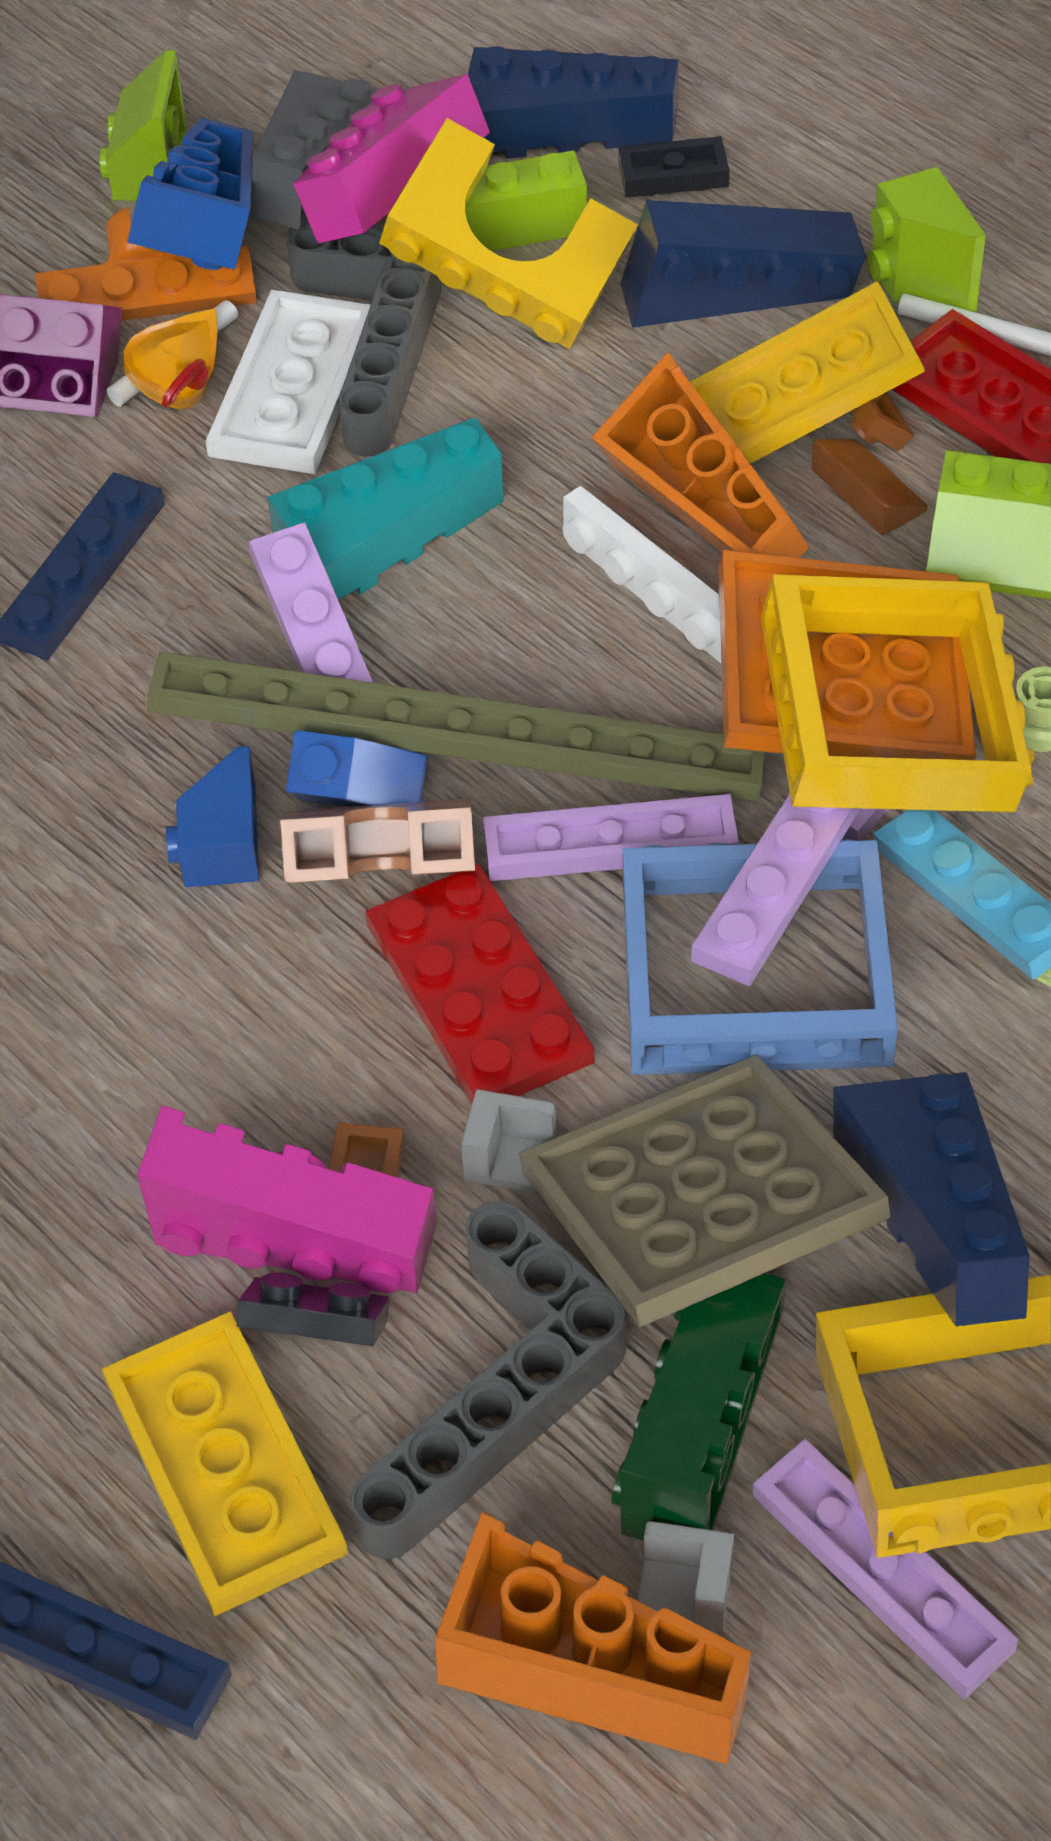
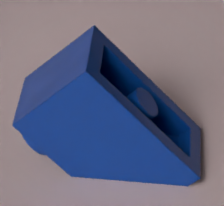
[286,730,428,807]
[166,746,259,887]

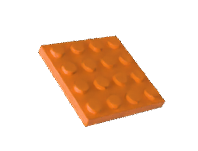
[718,550,976,760]

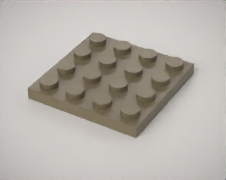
[519,1054,891,1328]

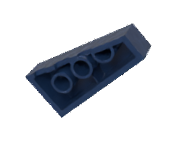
[468,46,678,159]
[620,200,866,328]
[833,1072,1030,1326]

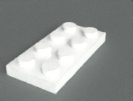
[205,289,370,474]

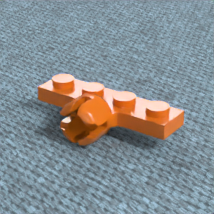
[35,207,257,321]

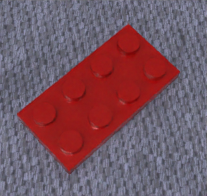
[891,309,1051,464]
[365,863,595,1104]

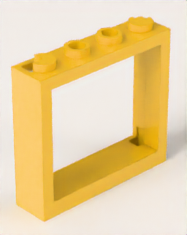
[761,574,1035,812]
[816,1275,1051,1558]

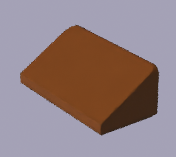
[811,439,928,536]

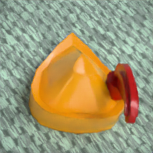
[123,308,218,410]

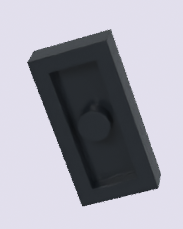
[618,136,730,197]
[236,1273,390,1346]

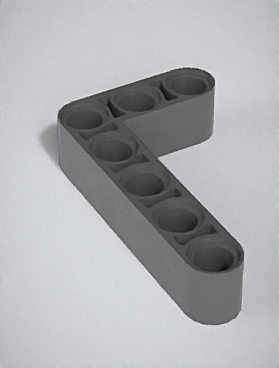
[286,222,442,457]
[350,1201,626,1559]

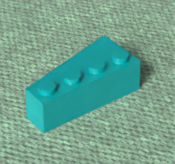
[267,417,504,601]

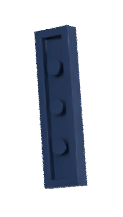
[0,472,165,660]
[0,1562,232,1740]

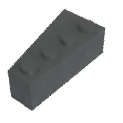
[251,70,378,230]

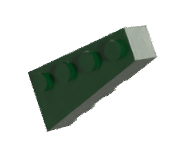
[611,1273,786,1541]

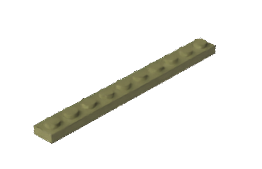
[148,651,765,802]

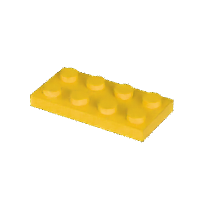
[690,281,925,464]
[101,1311,348,1617]

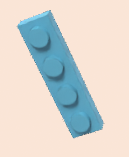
[873,810,1051,980]

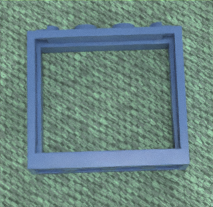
[623,839,898,1075]

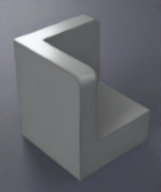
[461,1089,557,1193]
[637,1522,734,1633]

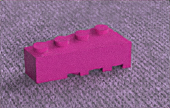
[293,73,490,243]
[137,1105,437,1293]

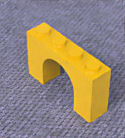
[379,118,638,349]

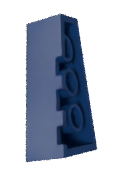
[127,118,253,270]

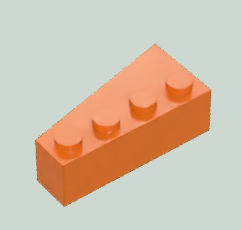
[591,352,809,558]
[435,1512,751,1764]

